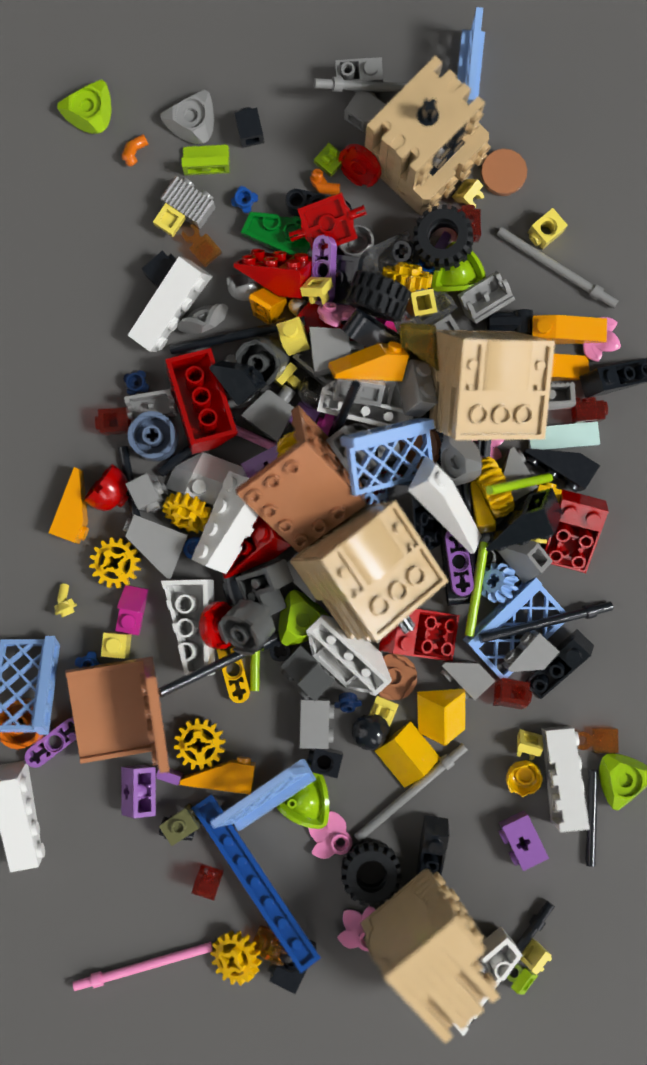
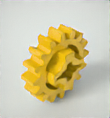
[382,262,433,293]
[162,492,212,533]
[89,537,142,588]
[174,718,226,770]
[210,930,262,985]

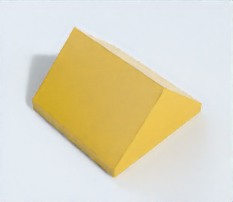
[417,688,465,746]
[374,721,441,788]

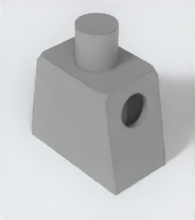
[309,327,364,377]
[241,385,296,443]

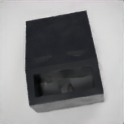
[387,481,442,551]
[486,488,562,552]

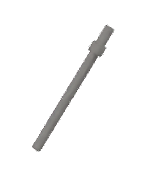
[313,77,408,93]
[497,227,619,309]
[354,743,468,842]

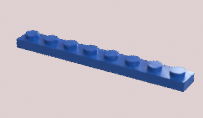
[192,794,321,973]

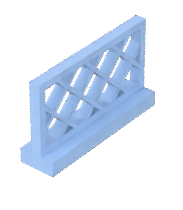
[457,7,485,105]
[340,417,435,496]
[462,577,566,682]
[0,636,60,735]
[211,759,316,831]

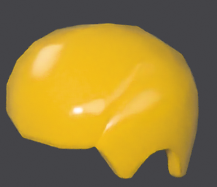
[506,760,543,797]

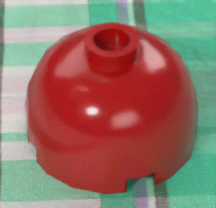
[84,464,129,511]

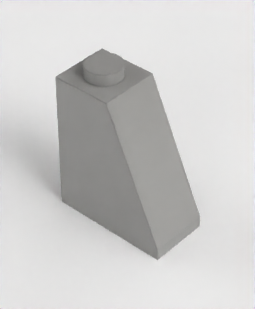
[123,515,188,579]

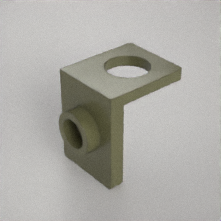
[159,803,202,846]

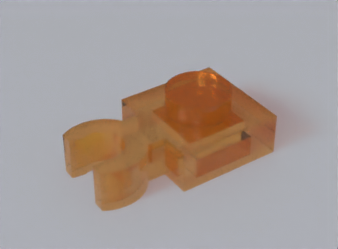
[181,224,222,268]
[577,728,619,753]
[253,925,288,966]

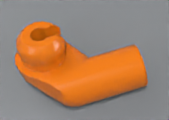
[121,134,149,166]
[310,169,340,195]

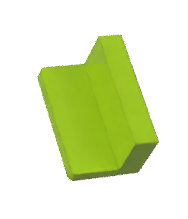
[181,145,230,175]

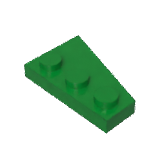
[241,212,311,255]

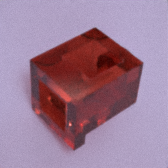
[455,205,481,242]
[571,397,608,424]
[95,407,131,435]
[493,678,532,710]
[191,864,224,901]

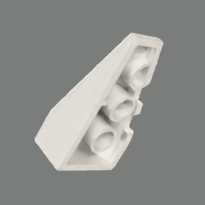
[408,456,482,554]

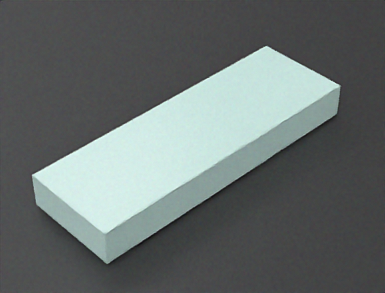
[528,421,600,450]

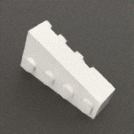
[128,257,213,352]
[191,471,259,574]
[161,580,215,676]
[541,726,590,832]
[0,760,45,872]
[453,926,523,1036]

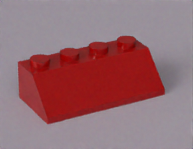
[165,348,238,455]

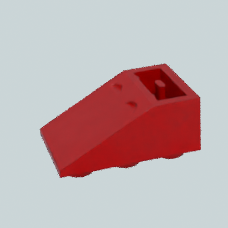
[233,249,312,298]
[544,489,609,573]
[222,516,291,579]
[379,609,459,662]

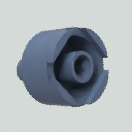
[128,411,179,462]

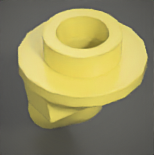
[54,584,77,617]

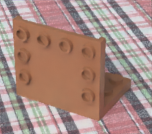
[236,405,366,553]
[66,656,170,773]

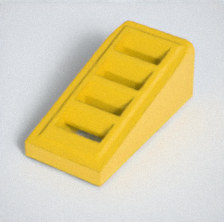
[471,481,496,533]

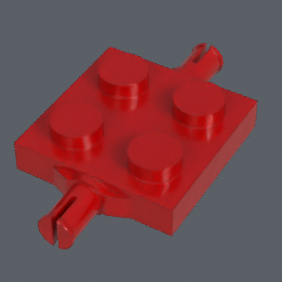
[289,192,367,250]

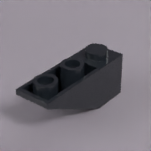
[579,358,647,399]
[523,449,600,492]
[524,629,594,699]
[416,815,449,876]

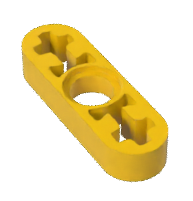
[217,647,250,703]

